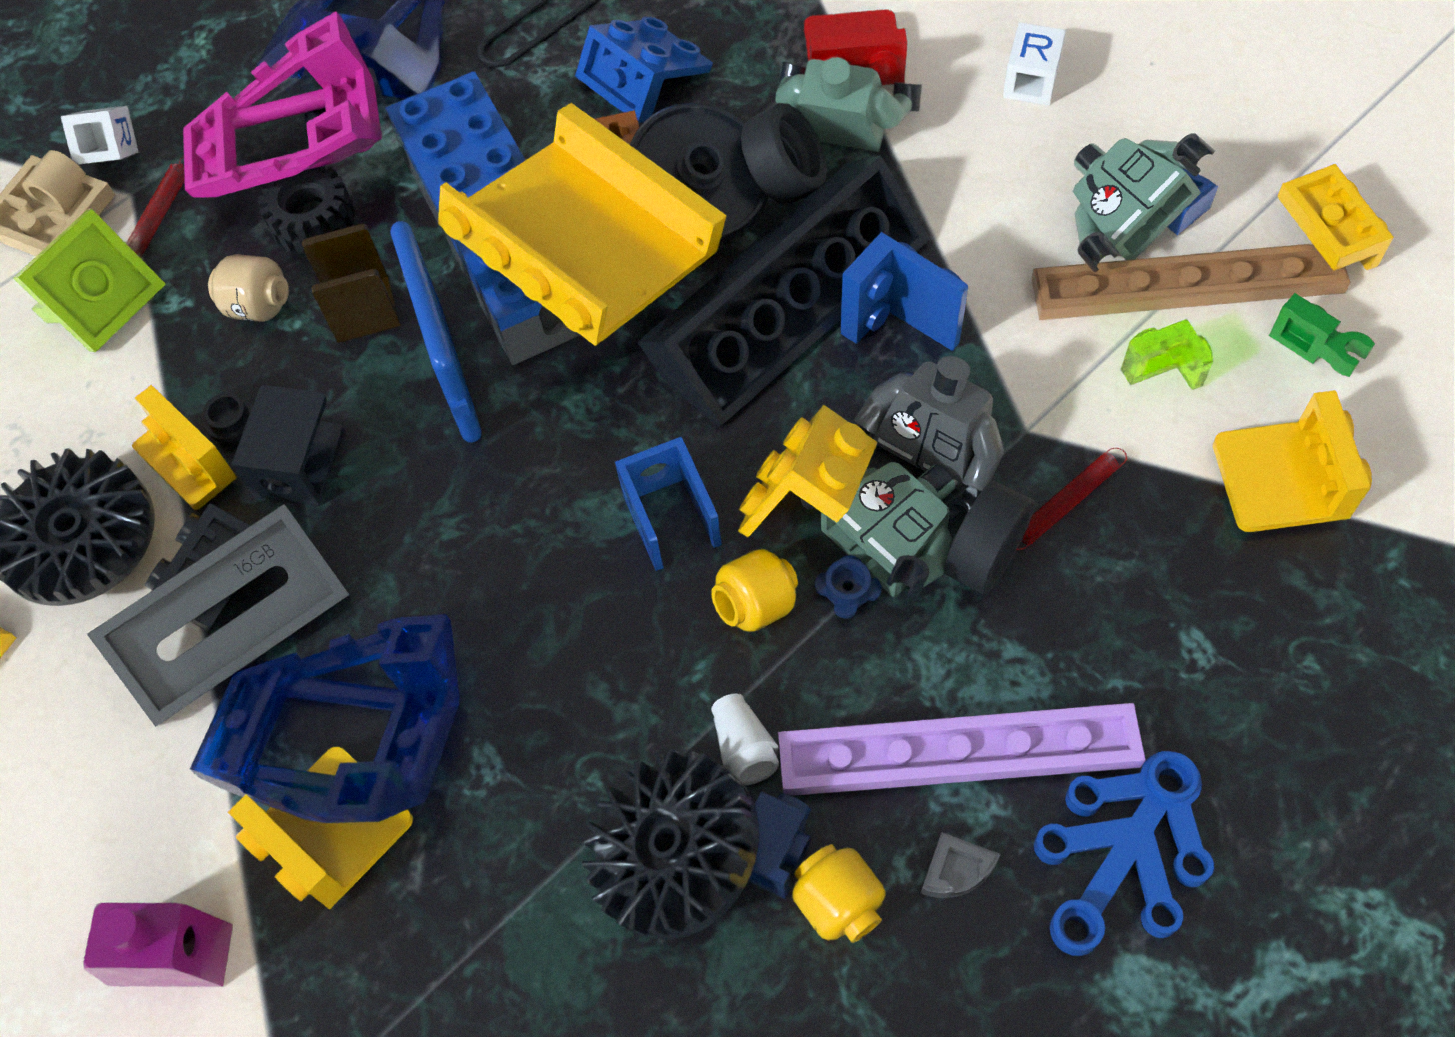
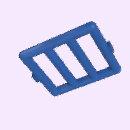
[390,221,482,442]

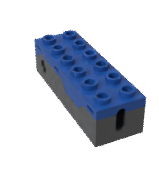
[385,71,580,366]

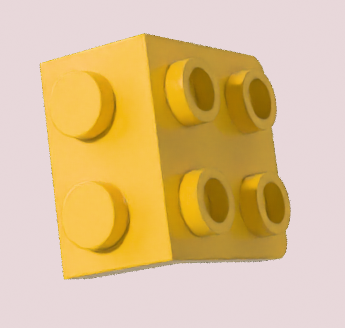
[1212,390,1372,532]
[738,405,878,537]
[228,747,413,909]

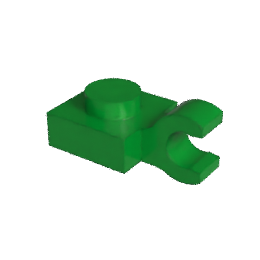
[1269,293,1375,377]

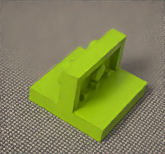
[13,209,166,352]

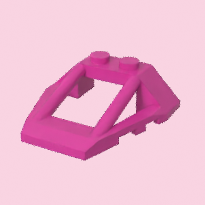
[183,11,382,197]

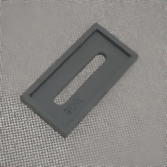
[87,504,349,727]

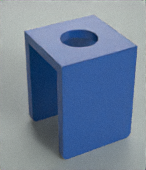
[615,437,722,571]

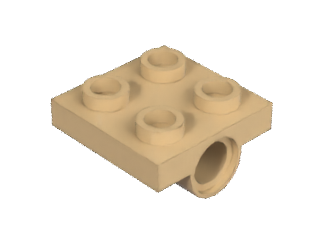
[0,150,115,256]

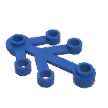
[1034,751,1214,956]

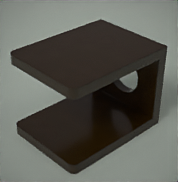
[302,224,401,343]

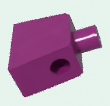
[83,903,233,987]

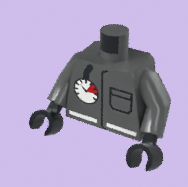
[854,356,1004,522]

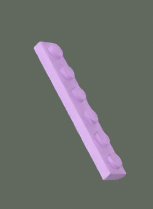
[778,703,1145,796]

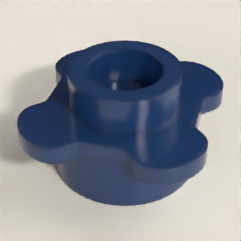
[815,555,882,618]

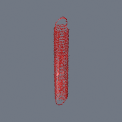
[126,156,185,258]
[1016,447,1127,550]

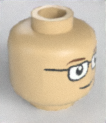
[208,254,289,322]

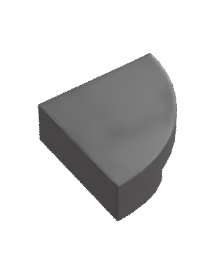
[921,832,1000,898]

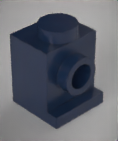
[748,791,812,899]

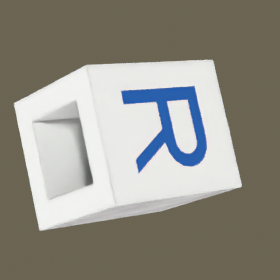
[1003,22,1066,105]
[61,106,139,164]

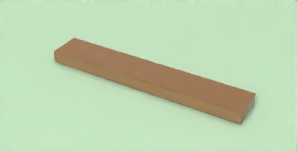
[1031,244,1351,320]

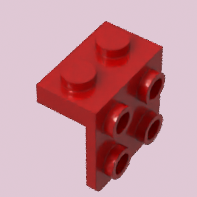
[804,9,907,85]

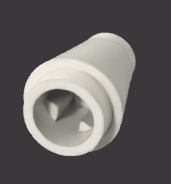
[711,694,779,785]

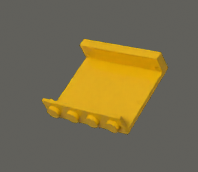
[438,103,727,346]

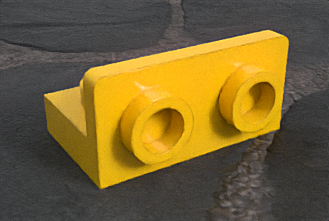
[1277,164,1394,271]
[132,385,237,510]

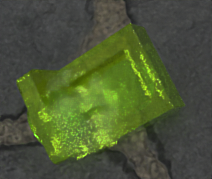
[1120,319,1213,390]

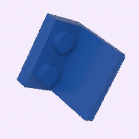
[575,16,713,123]
[841,232,968,350]

